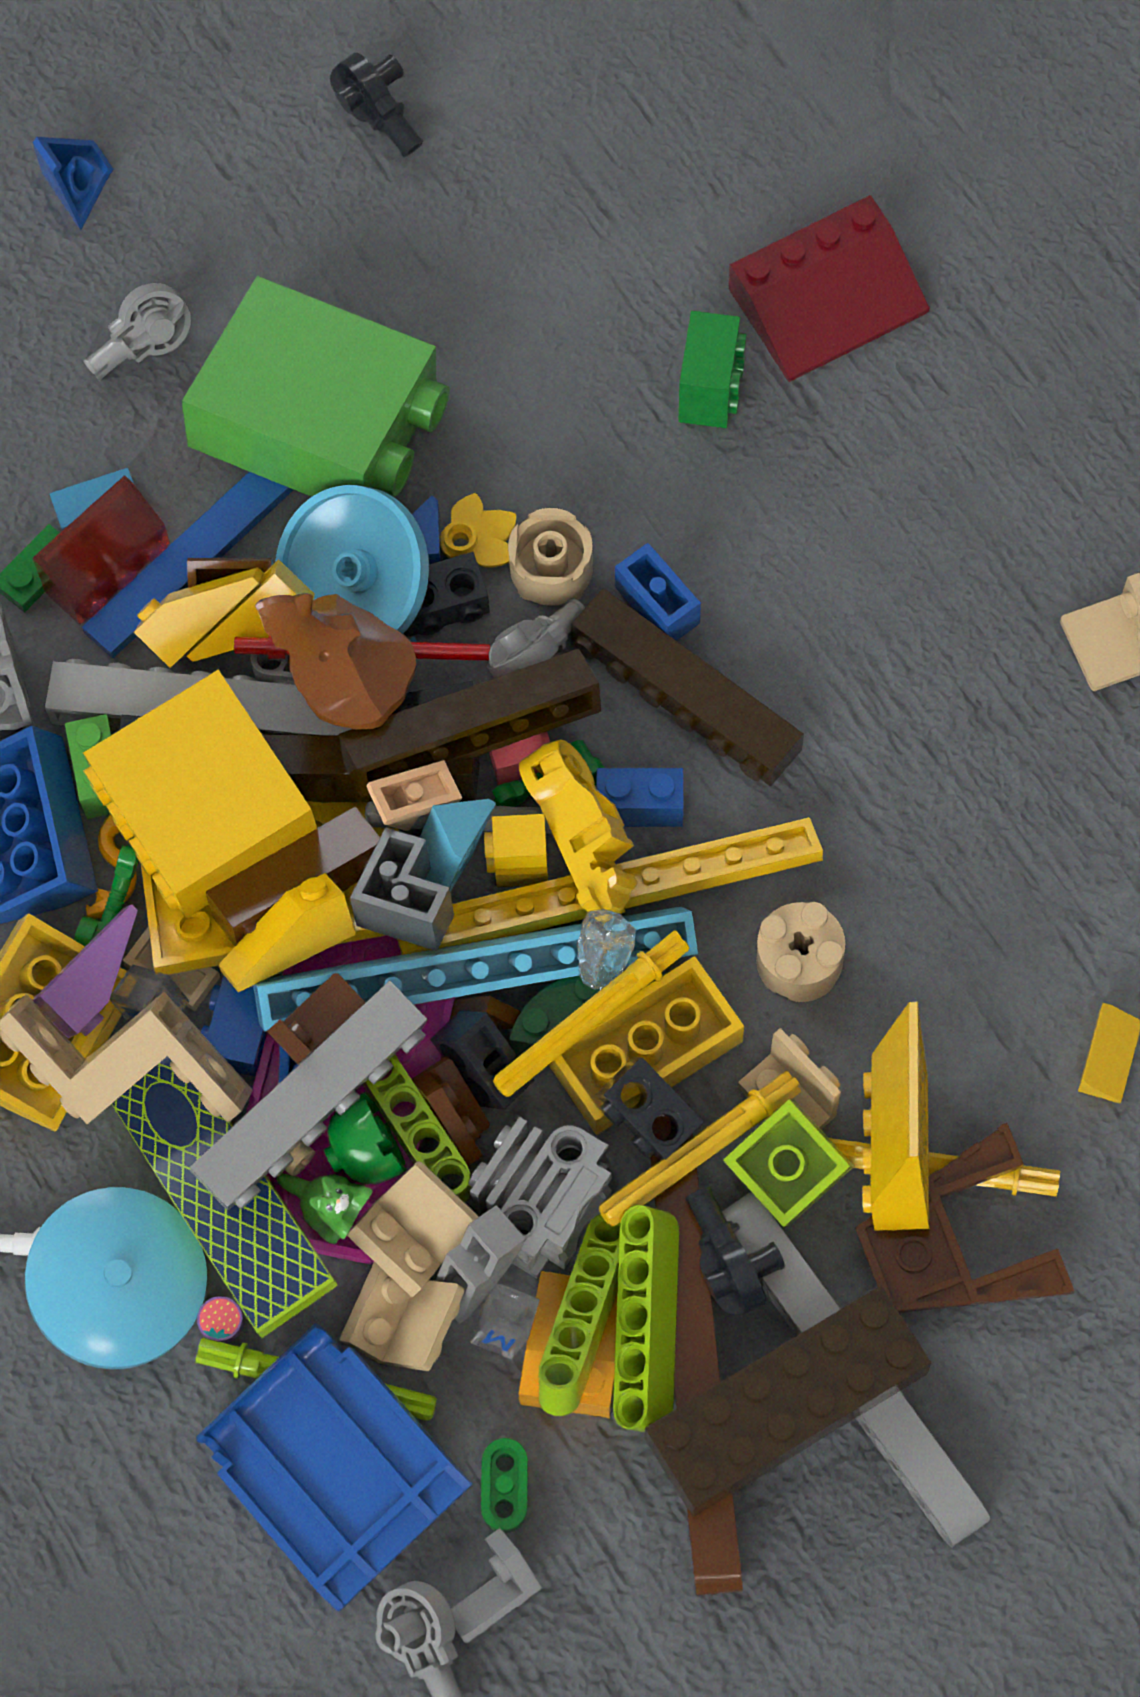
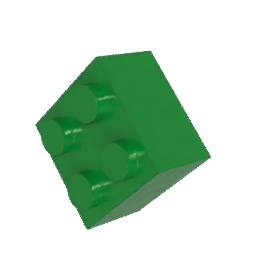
[678,310,747,429]

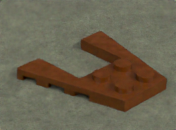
[855,1123,1075,1313]

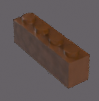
[206,807,380,946]

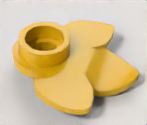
[440,493,516,568]

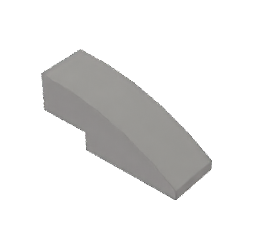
[435,1205,526,1324]

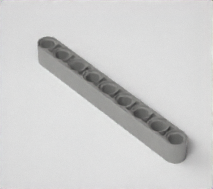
[722,1192,990,1547]

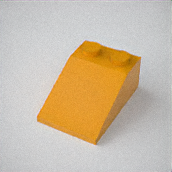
[519,1271,618,1418]

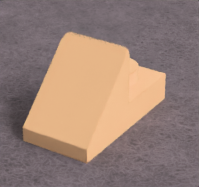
[366,760,462,831]

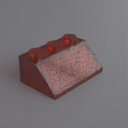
[32,475,170,625]

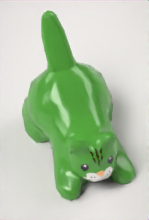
[276,1173,373,1244]

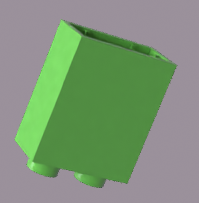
[182,276,450,497]

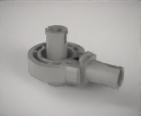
[83,283,191,381]
[487,598,585,678]
[376,1581,464,1697]

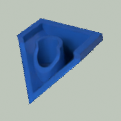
[33,137,114,230]

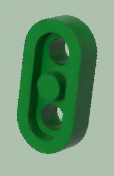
[481,1438,528,1533]

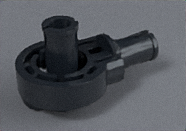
[330,52,423,157]
[685,1186,785,1316]

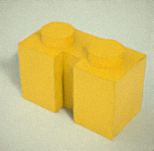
[484,814,548,887]

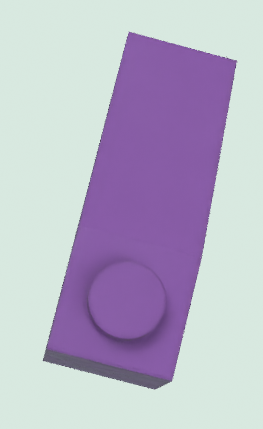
[33,904,138,1038]

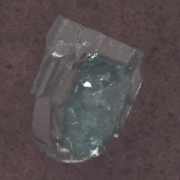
[577,909,636,989]

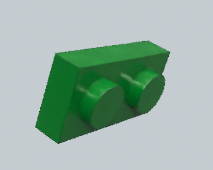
[0,524,81,613]

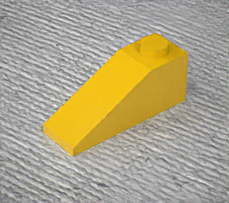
[187,559,315,662]
[134,567,264,668]
[218,873,356,992]

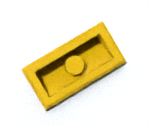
[1078,1003,1140,1104]

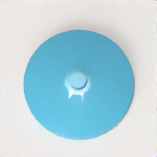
[275,485,429,634]
[25,1187,207,1369]

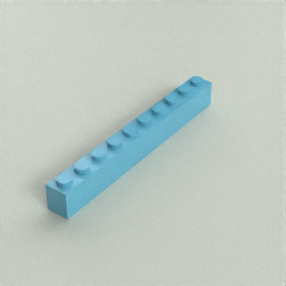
[253,906,698,1031]

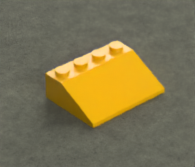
[0,913,141,1132]
[862,1002,929,1231]

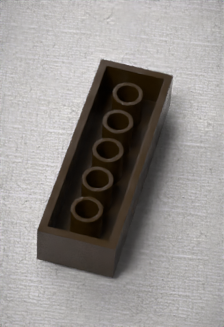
[645,1285,932,1518]

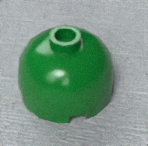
[324,1092,407,1184]

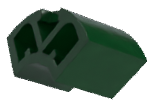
[509,972,614,1057]

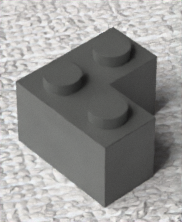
[350,827,454,951]

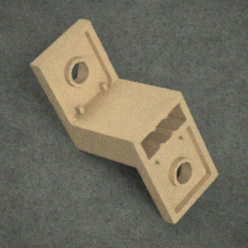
[0,992,253,1124]

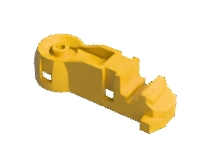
[519,740,638,923]

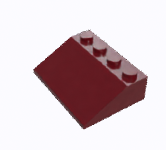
[728,195,930,382]

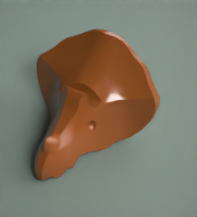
[255,593,416,730]

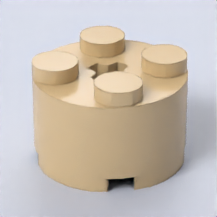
[508,508,593,606]
[756,902,845,1002]

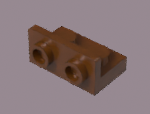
[411,1056,490,1166]

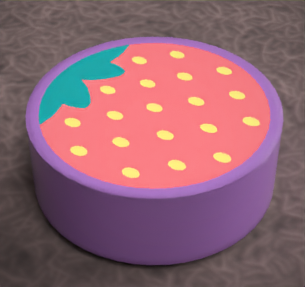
[197,1296,244,1343]

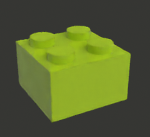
[723,1099,854,1227]

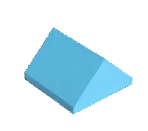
[419,799,496,892]

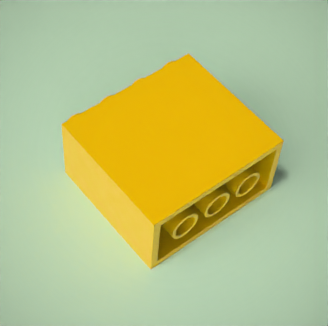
[83,670,317,918]

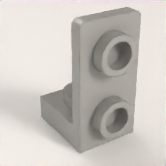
[451,1528,542,1642]

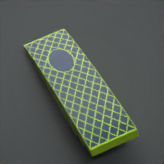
[112,1056,338,1338]

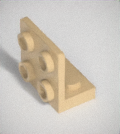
[1060,573,1140,691]
[737,1028,841,1129]
[347,1161,479,1297]
[339,1262,465,1371]

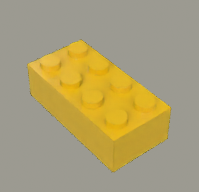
[549,956,744,1135]

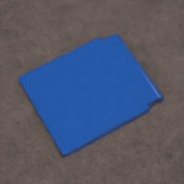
[196,1323,473,1612]

